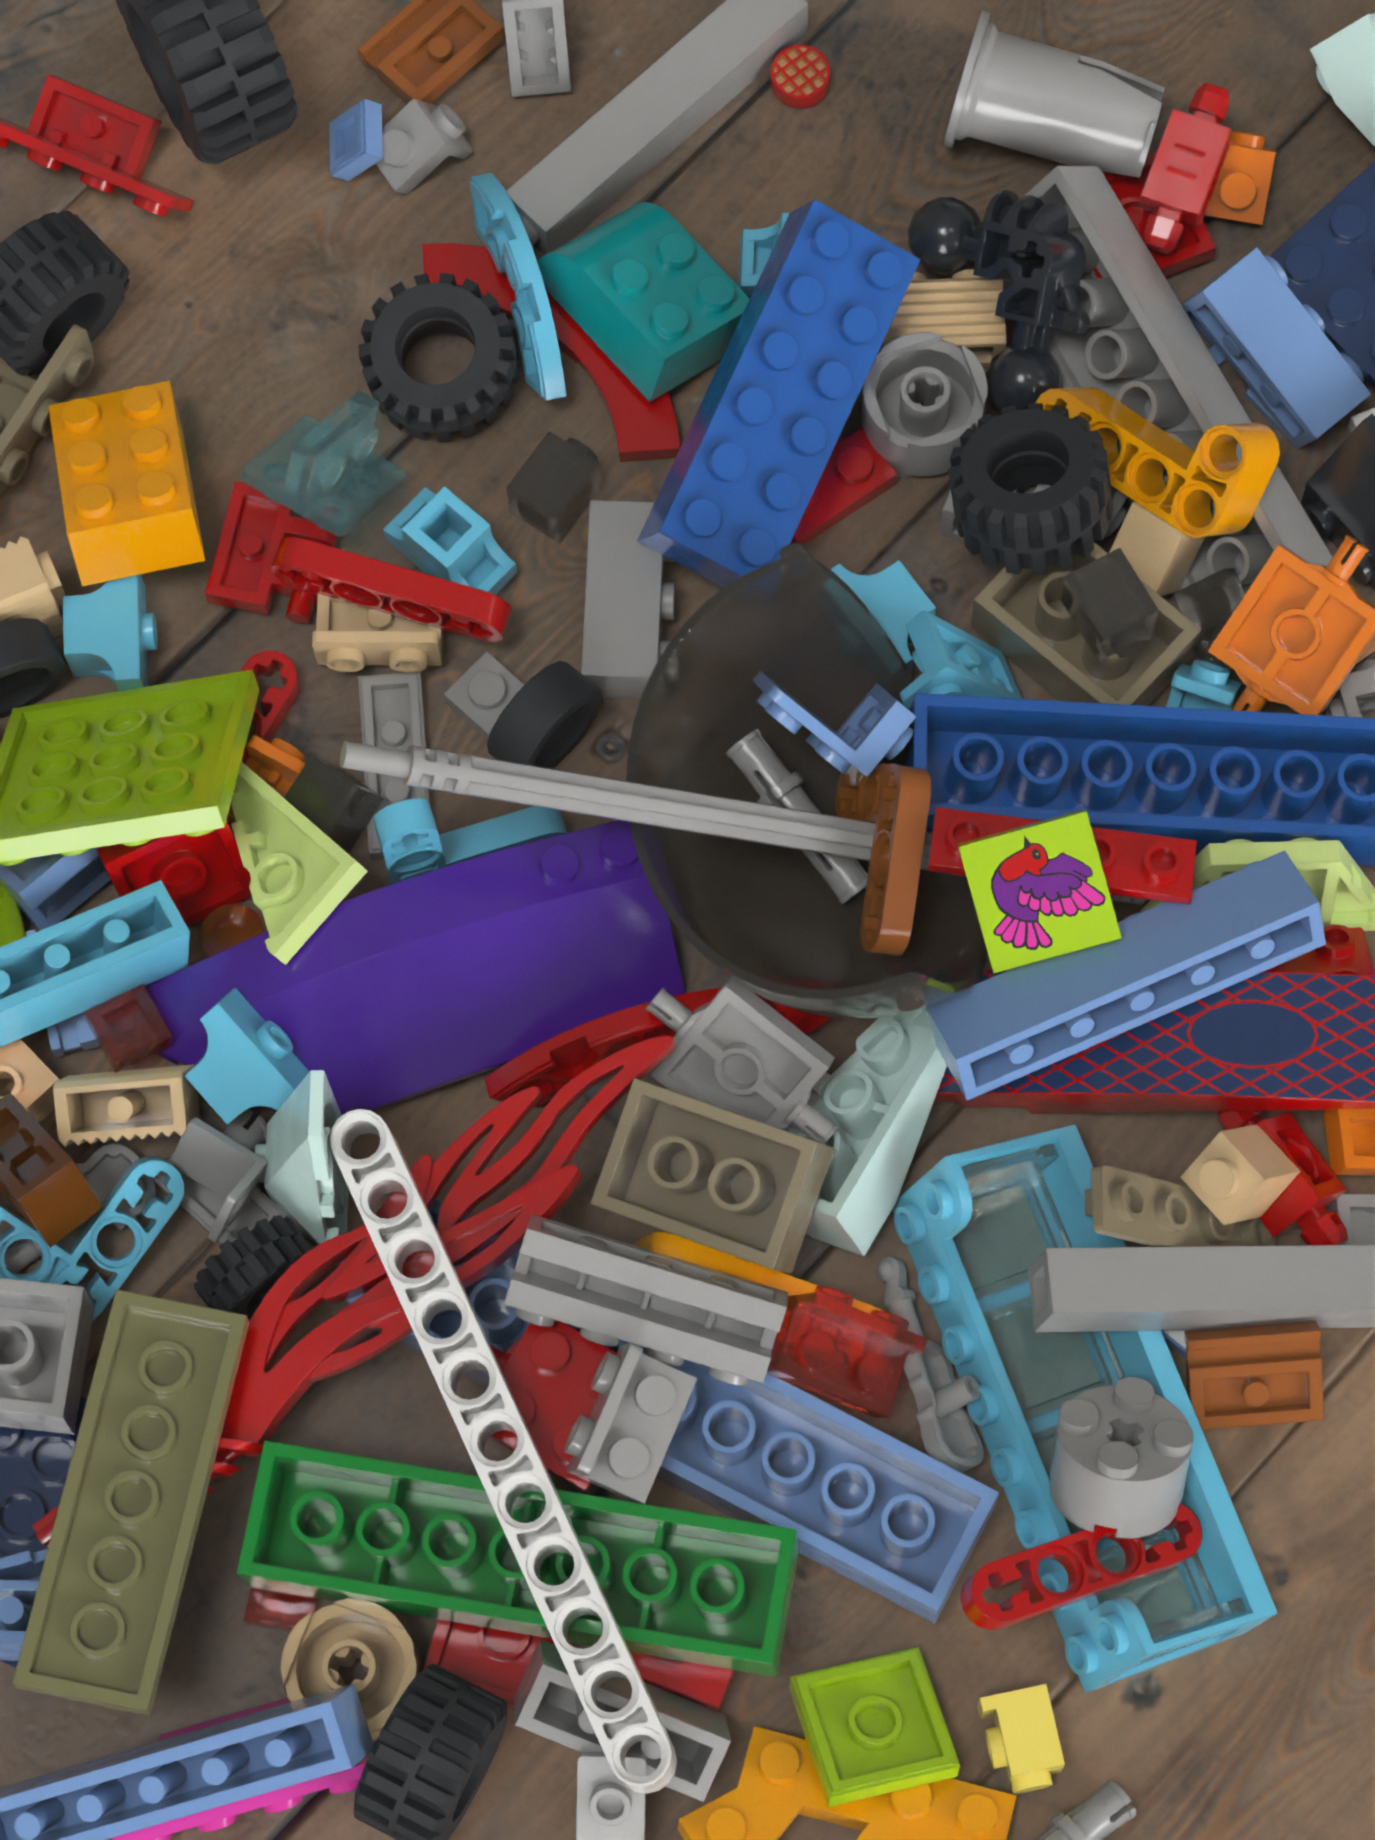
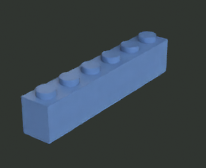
[926,850,1326,1101]
[0,1684,374,1840]

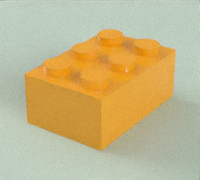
[48,380,205,586]

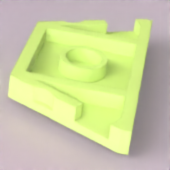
[1141,837,1375,931]

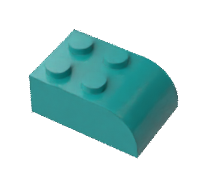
[537,202,750,402]

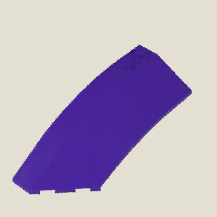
[136,820,685,1115]

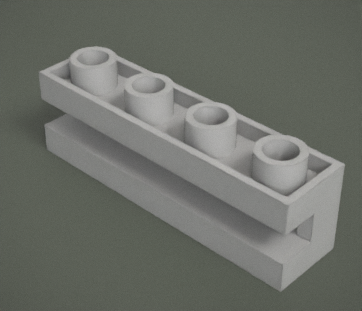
[504,1214,788,1386]

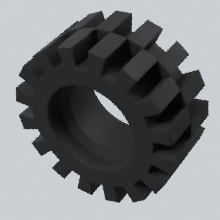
[194,1215,314,1321]

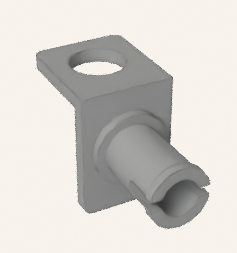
[170,1110,268,1243]

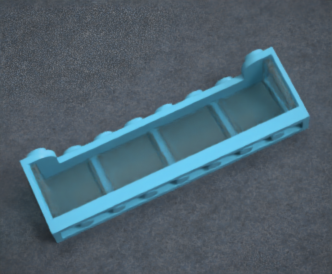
[892,1124,1278,1693]

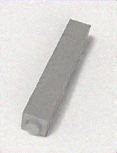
[506,0,808,255]
[1028,1245,1375,1332]

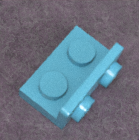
[900,610,1022,709]

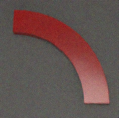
[422,243,680,462]
[484,983,844,1107]

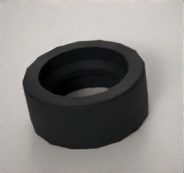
[0,618,65,719]
[487,661,602,769]

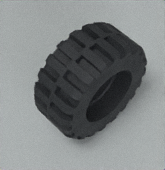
[116,0,298,164]

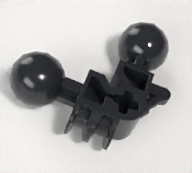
[908,190,1090,414]

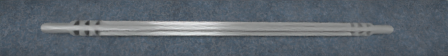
[340,741,1151,905]

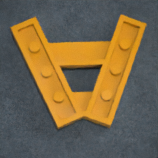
[677,1726,1017,1840]

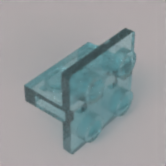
[240,390,406,537]

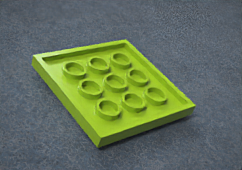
[0,669,259,866]

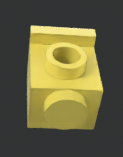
[977,1684,1065,1794]

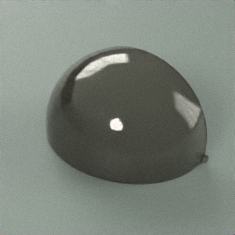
[626,543,988,1019]

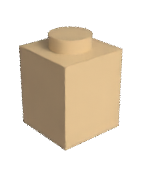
[1109,502,1205,596]
[1180,1124,1301,1225]

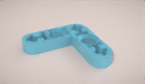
[373,798,568,884]
[0,1156,184,1320]

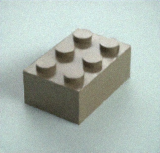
[971,542,1201,706]
[590,1078,835,1274]

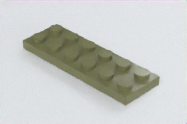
[12,1289,250,1716]

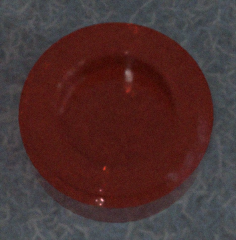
[200,904,265,958]

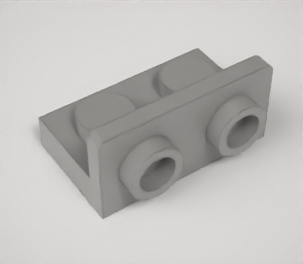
[564,1343,697,1504]

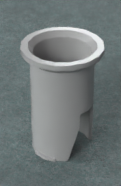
[943,11,1165,177]

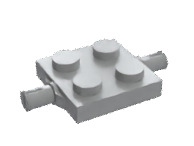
[645,976,838,1144]

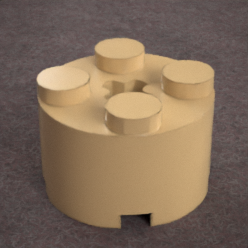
[280,1598,422,1743]

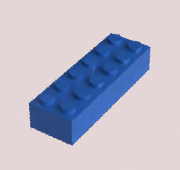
[637,199,921,599]

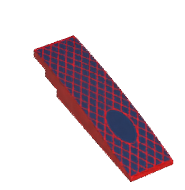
[892,969,1375,1114]

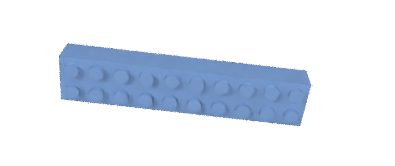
[346,1200,999,1624]

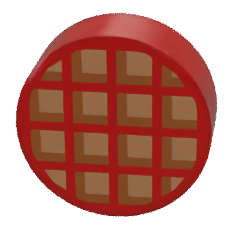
[771,45,830,108]

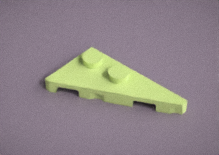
[231,761,368,965]

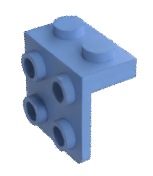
[752,670,917,777]

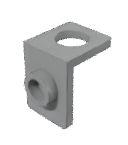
[576,1752,647,1840]

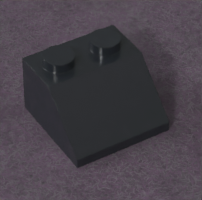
[1301,414,1375,591]

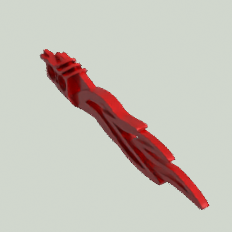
[32,1036,676,1548]

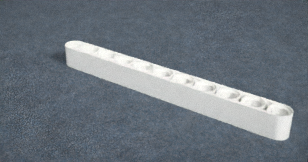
[330,1109,677,1794]

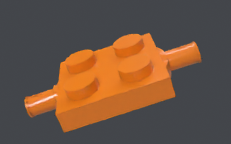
[1208,535,1375,715]

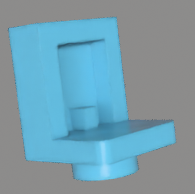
[1166,660,1242,710]

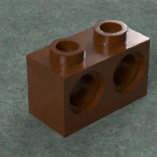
[0,1092,103,1248]

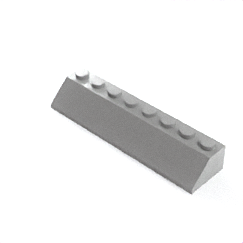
[1003,166,1332,644]

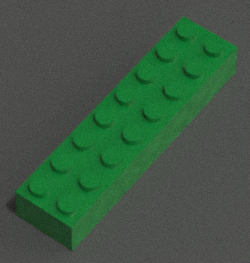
[237,1441,800,1677]

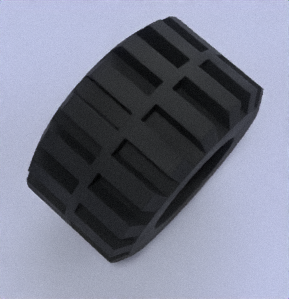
[0,211,130,376]
[359,273,519,442]
[948,403,1113,575]
[354,1663,507,1840]

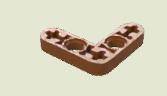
[835,764,931,956]

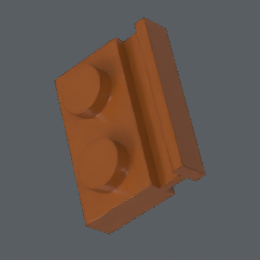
[357,0,505,104]
[1184,1321,1324,1430]

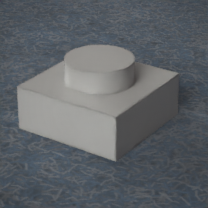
[443,652,524,741]

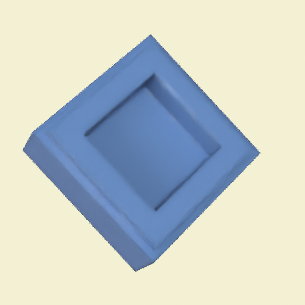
[329,99,383,182]

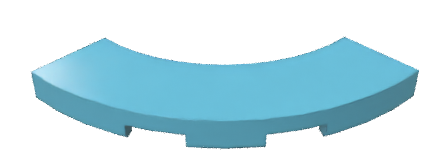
[469,173,566,401]

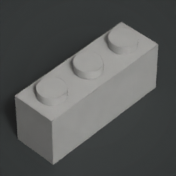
[581,500,675,700]
[513,1639,731,1802]

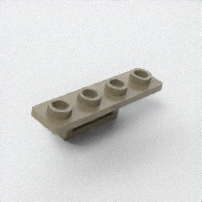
[0,324,94,496]
[1085,1165,1276,1247]

